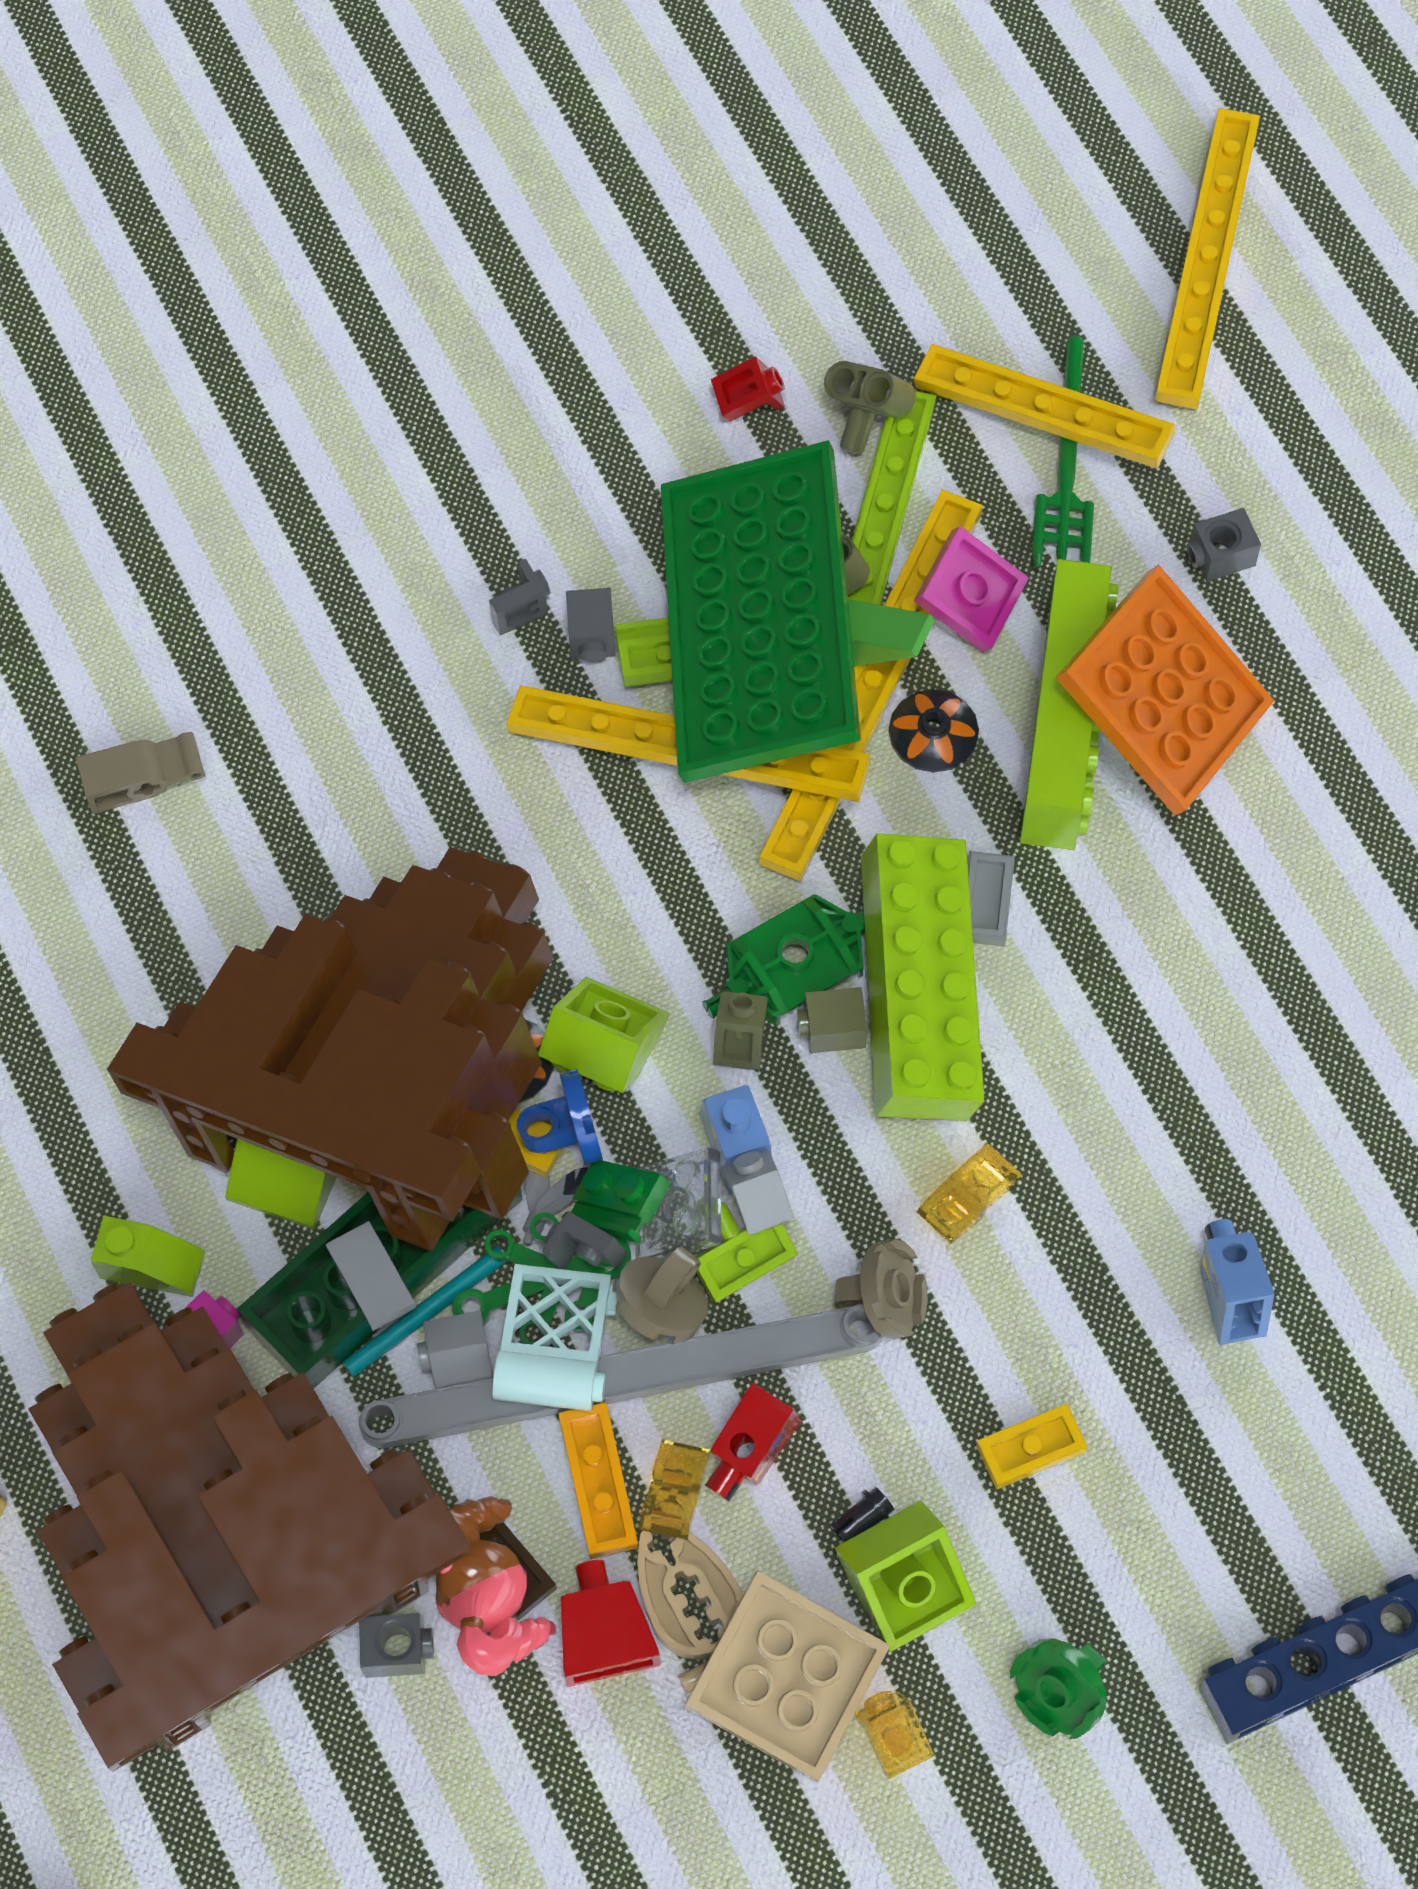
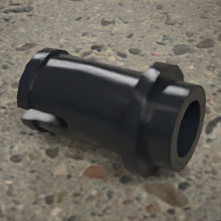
[830,1487,895,1542]

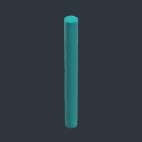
[342,1246,507,1378]

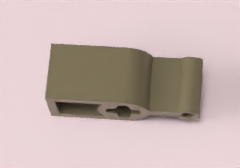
[75,732,205,814]

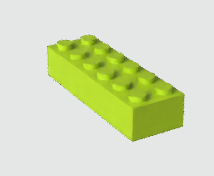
[1020,559,1119,850]
[861,833,984,1121]

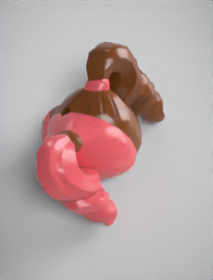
[435,1496,556,1676]

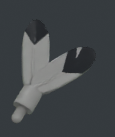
[522,1167,589,1245]

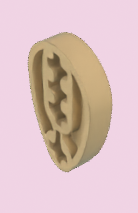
[637,1520,743,1660]

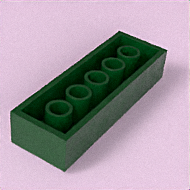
[237,1188,523,1389]

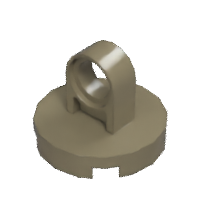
[835,1239,928,1338]
[612,1246,708,1343]

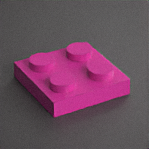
[914,526,1029,652]

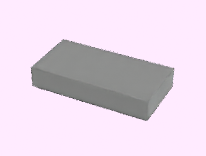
[968,851,1015,947]
[326,1221,416,1331]

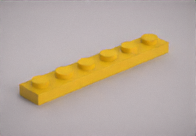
[914,344,1175,469]

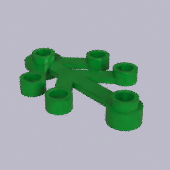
[452,1212,631,1345]

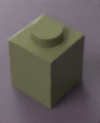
[797,987,867,1053]

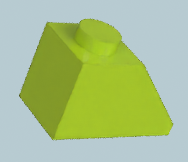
[91,1216,205,1297]

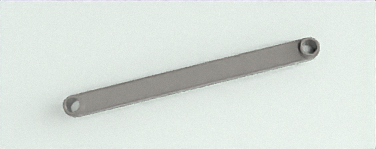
[359,1304,883,1448]

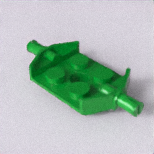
[702,894,865,1026]

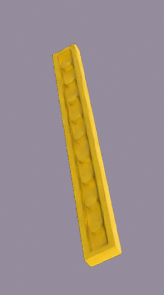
[759,489,983,882]

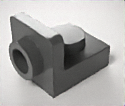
[489,559,551,636]
[542,1211,627,1270]

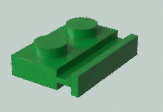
[562,1160,671,1244]

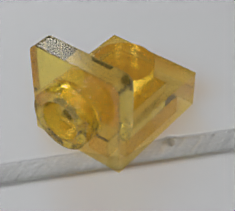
[854,1691,934,1779]

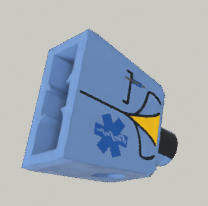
[699,1085,772,1195]
[1201,1219,1274,1345]

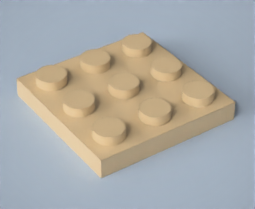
[683,1570,890,1782]

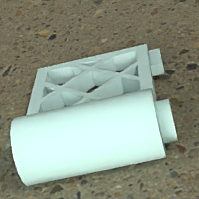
[492,1264,618,1411]

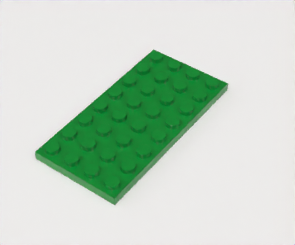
[661,440,861,783]

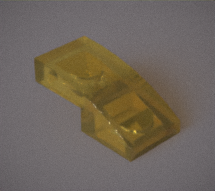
[917,1143,1022,1244]
[639,1439,710,1540]

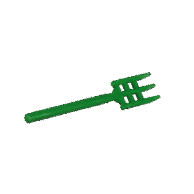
[1032,336,1094,568]

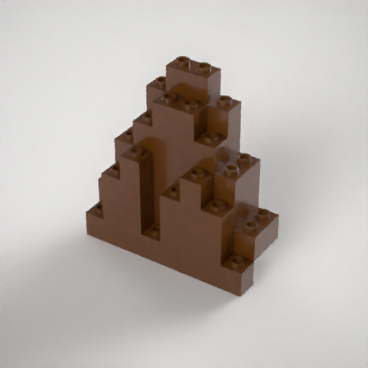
[107,847,554,1252]
[28,1282,471,1772]

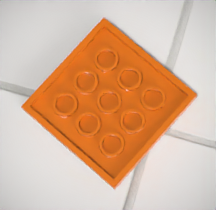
[1056,565,1275,816]

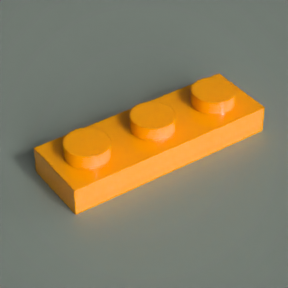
[558,1402,639,1559]

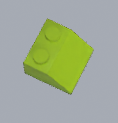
[538,976,670,1093]
[225,1139,337,1230]
[835,1500,977,1652]

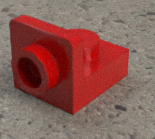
[710,356,785,422]

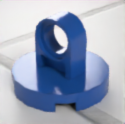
[517,1069,603,1165]

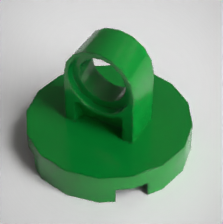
[1010,1638,1107,1739]

